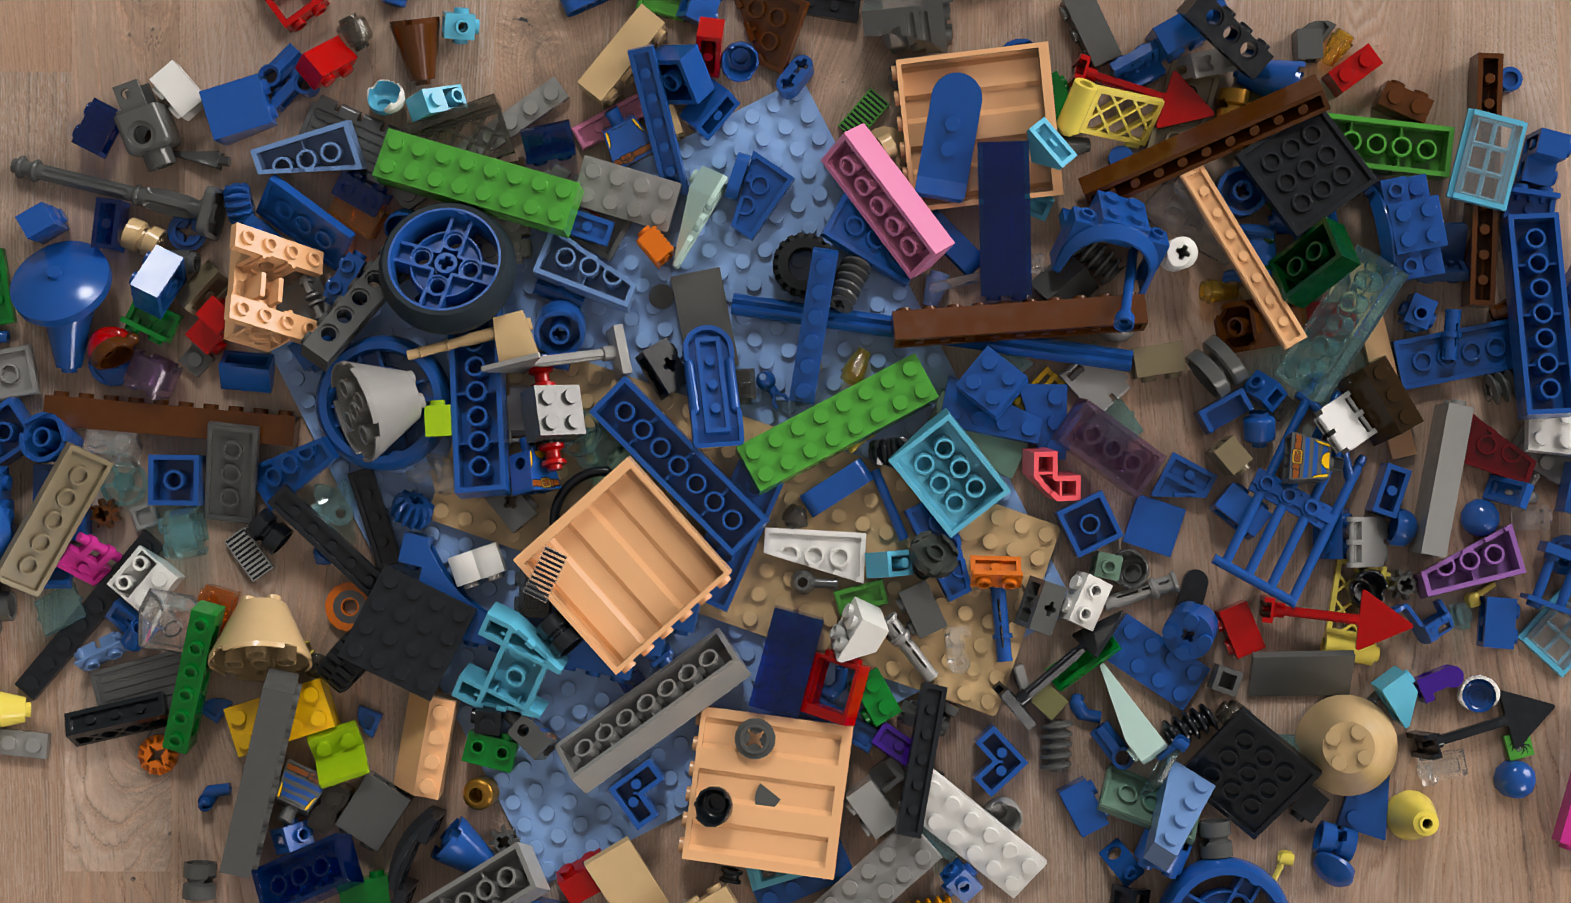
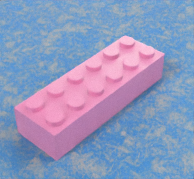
[820,123,955,280]

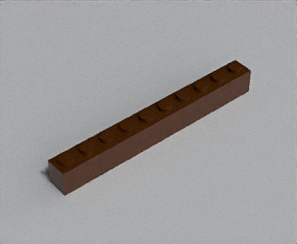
[1461,53,1504,308]
[1078,74,1331,206]
[890,292,1148,348]
[43,390,301,447]

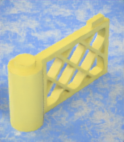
[1056,78,1165,149]
[1320,559,1391,666]

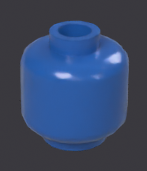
[1243,410,1276,448]

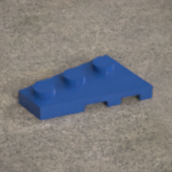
[731,150,795,241]

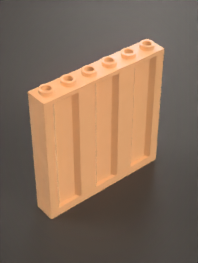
[891,41,1064,210]
[513,456,732,675]
[678,706,854,880]

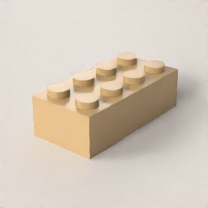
[577,3,668,109]

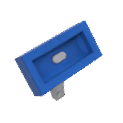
[1482,472,1540,510]

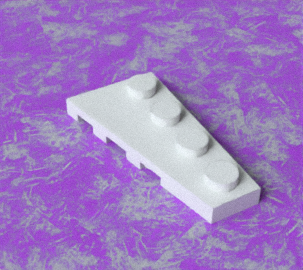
[764,527,866,584]

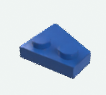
[1149,452,1218,498]

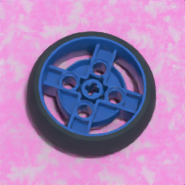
[378,203,516,335]

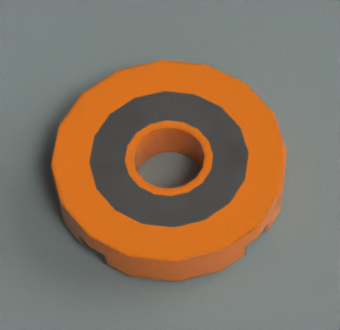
[325,582,368,632]

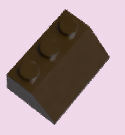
[1336,355,1424,447]

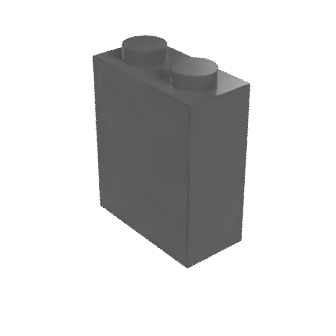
[335,770,414,851]

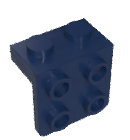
[1416,222,1469,284]

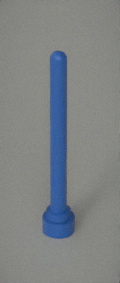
[1113,246,1138,332]

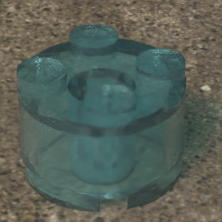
[158,506,209,560]

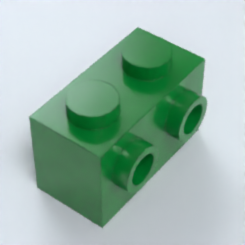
[461,729,520,773]

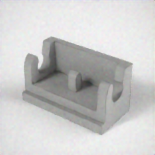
[1176,49,1238,79]

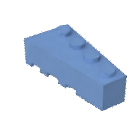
[250,120,367,174]
[533,233,637,313]
[1143,759,1215,872]

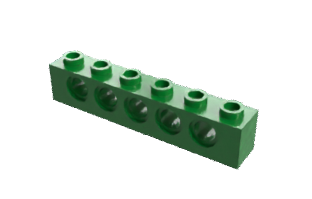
[162,600,226,754]

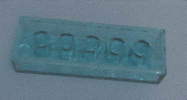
[1274,245,1409,404]

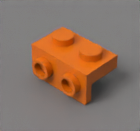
[969,555,1023,590]

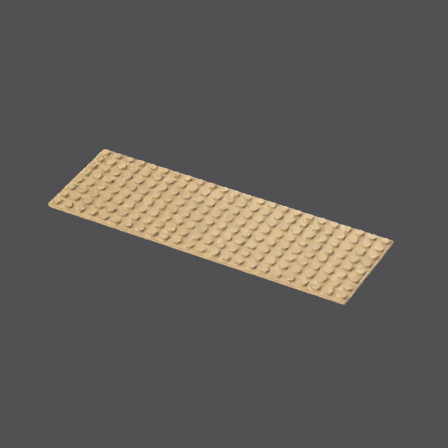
[431,345,1060,716]

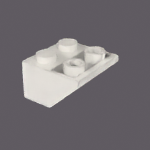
[107,545,185,617]
[829,597,889,663]

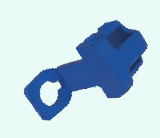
[1390,599,1454,644]

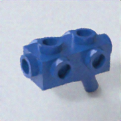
[323,249,367,306]

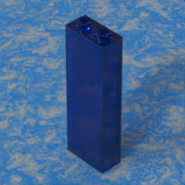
[977,141,1032,301]

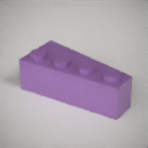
[1414,524,1526,599]

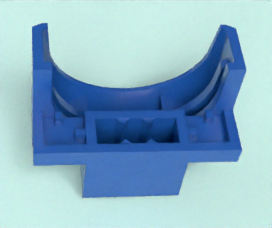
[1363,174,1448,287]
[1049,190,1170,294]

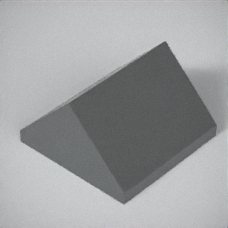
[1028,256,1099,301]

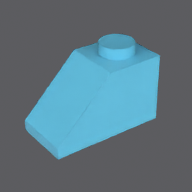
[865,549,914,578]
[1371,665,1418,729]

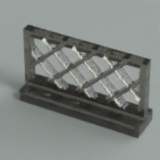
[400,93,516,159]

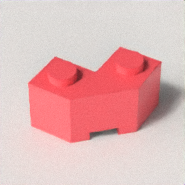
[1022,447,1081,501]

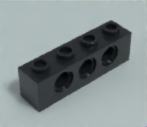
[1176,0,1274,80]

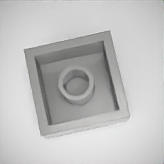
[844,774,898,839]

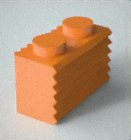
[636,225,675,269]

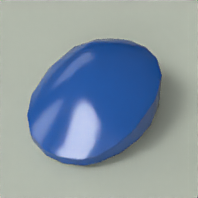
[1313,852,1355,887]

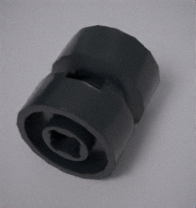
[245,508,294,555]
[536,610,583,658]

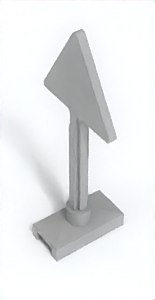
[481,324,633,380]

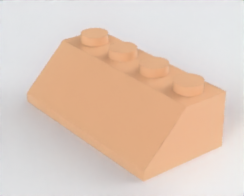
[393,691,460,800]

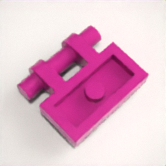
[56,532,122,586]

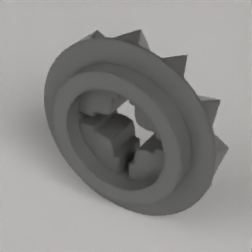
[735,718,776,759]

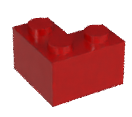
[185,295,228,356]

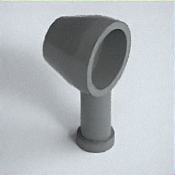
[790,570,838,595]

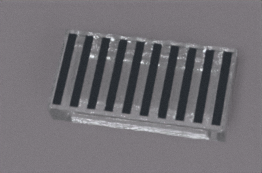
[523,545,569,603]

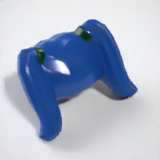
[1222,224,1277,283]

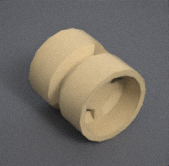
[120,217,168,256]

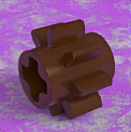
[90,498,123,529]

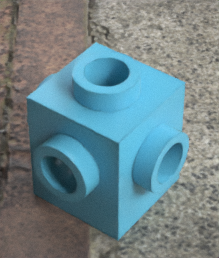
[441,7,480,44]

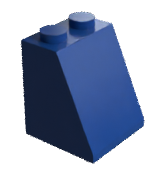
[199,74,279,146]

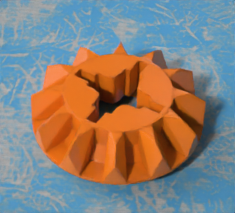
[137,735,179,775]

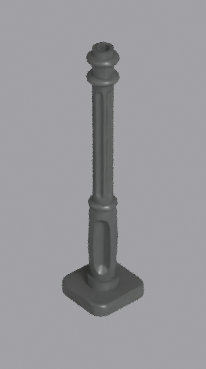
[10,156,226,241]

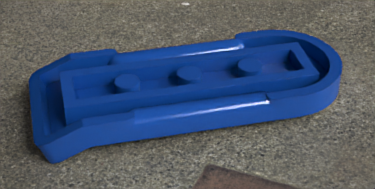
[915,73,982,203]
[682,325,744,448]

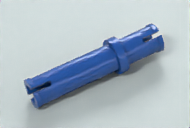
[990,587,1013,662]

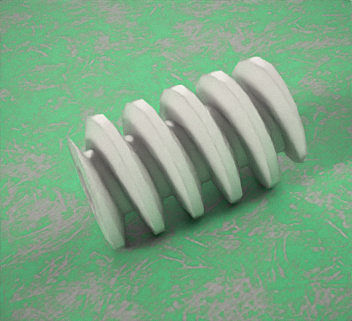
[1160,236,1198,272]

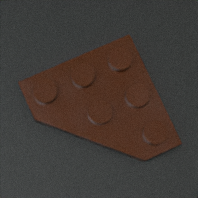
[734,0,810,74]

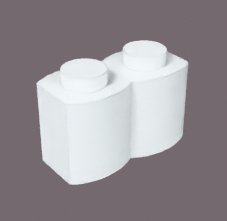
[447,541,507,590]

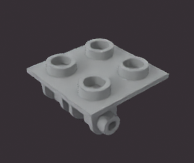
[277,275,333,321]

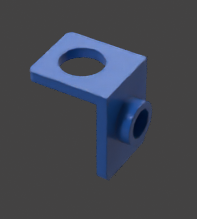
[1099,838,1145,887]

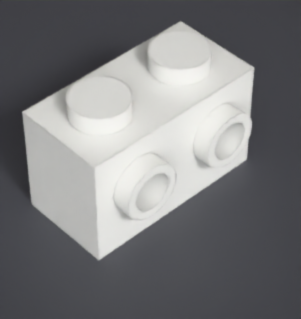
[149,60,204,122]
[1058,570,1113,631]

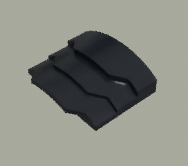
[388,805,447,903]

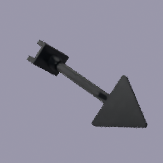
[992,610,1125,731]
[1406,690,1555,760]

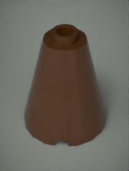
[389,17,440,86]

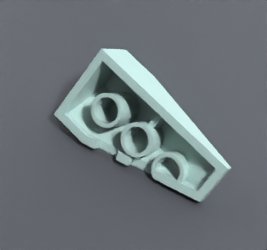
[673,165,729,270]
[1100,663,1168,764]

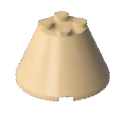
[208,594,312,682]
[1294,695,1398,796]

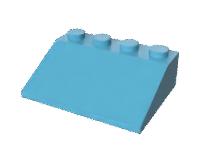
[888,408,1011,538]

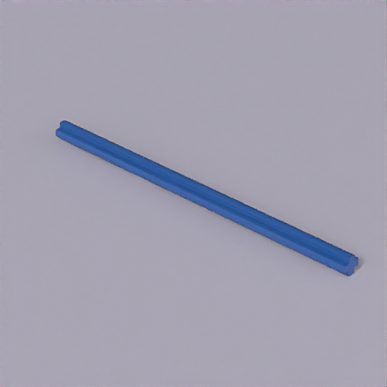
[731,293,1133,372]

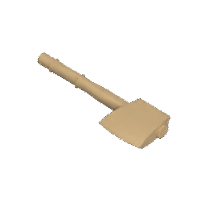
[406,310,538,362]

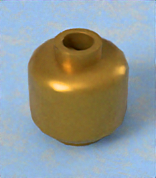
[463,776,500,810]

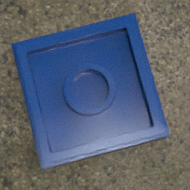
[1122,494,1186,557]

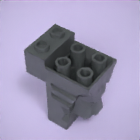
[861,0,953,54]

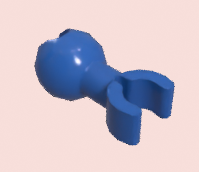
[756,371,789,409]

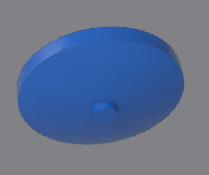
[10,241,112,327]

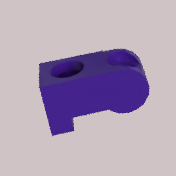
[1413,664,1464,704]

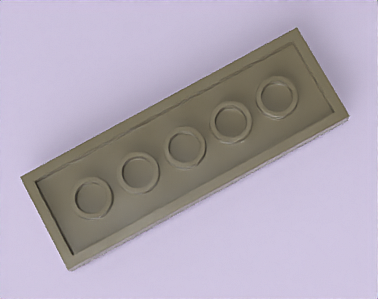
[0,441,114,598]

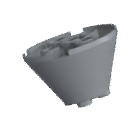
[331,361,426,462]

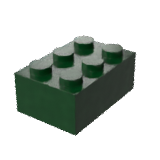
[1268,217,1361,309]

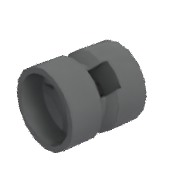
[1198,818,1233,859]
[182,860,217,901]

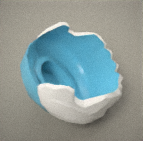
[367,79,406,116]

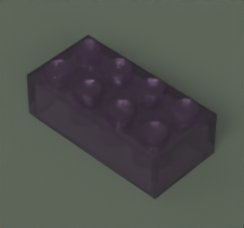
[1050,398,1167,498]

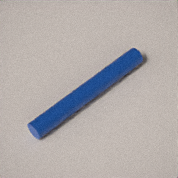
[870,468,909,542]

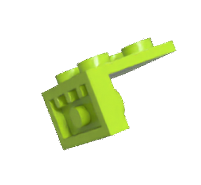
[307,720,370,789]

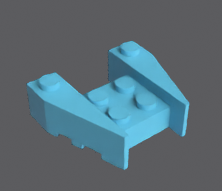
[451,601,569,718]

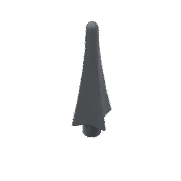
[173,151,232,171]

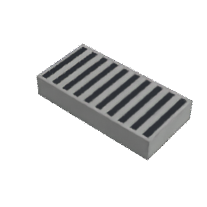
[224,527,275,582]

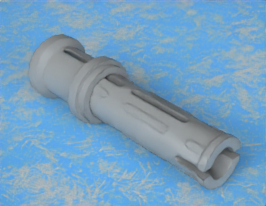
[1104,571,1180,612]
[884,612,939,683]

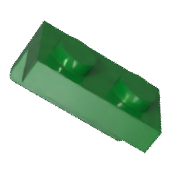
[119,302,183,345]
[847,667,902,727]

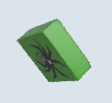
[1501,734,1535,761]

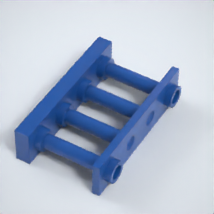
[1519,540,1571,616]

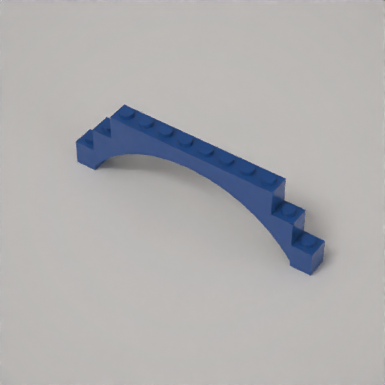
[398,531,701,683]

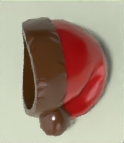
[87,326,140,370]

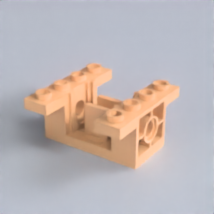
[224,222,324,352]

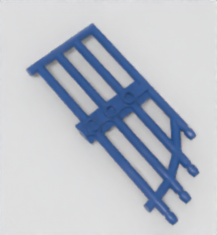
[1211,372,1367,608]

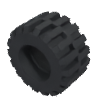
[773,232,831,298]
[316,628,366,693]

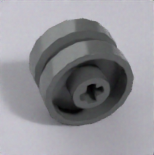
[1185,335,1248,399]

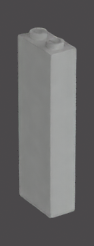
[1407,399,1474,558]

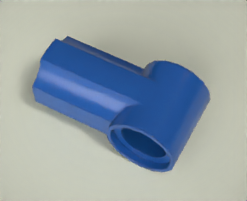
[258,43,302,91]
[1090,720,1134,770]

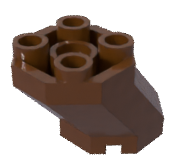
[1214,299,1308,353]

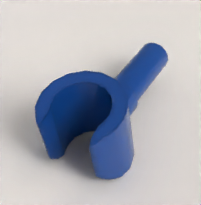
[1157,734,1190,761]

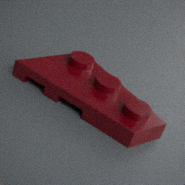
[1464,414,1537,483]

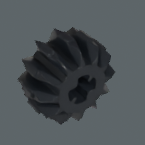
[868,437,908,466]

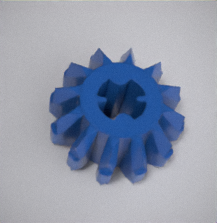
[223,182,256,225]
[390,489,435,530]

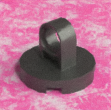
[909,530,959,580]

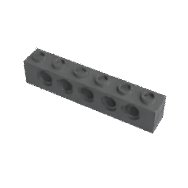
[301,246,409,372]

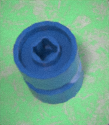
[1312,820,1358,862]

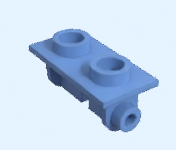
[74,631,129,672]

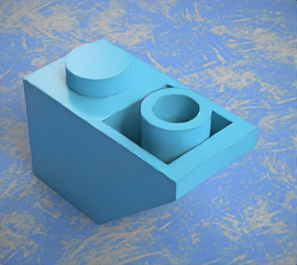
[405,84,469,124]

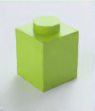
[424,400,452,437]

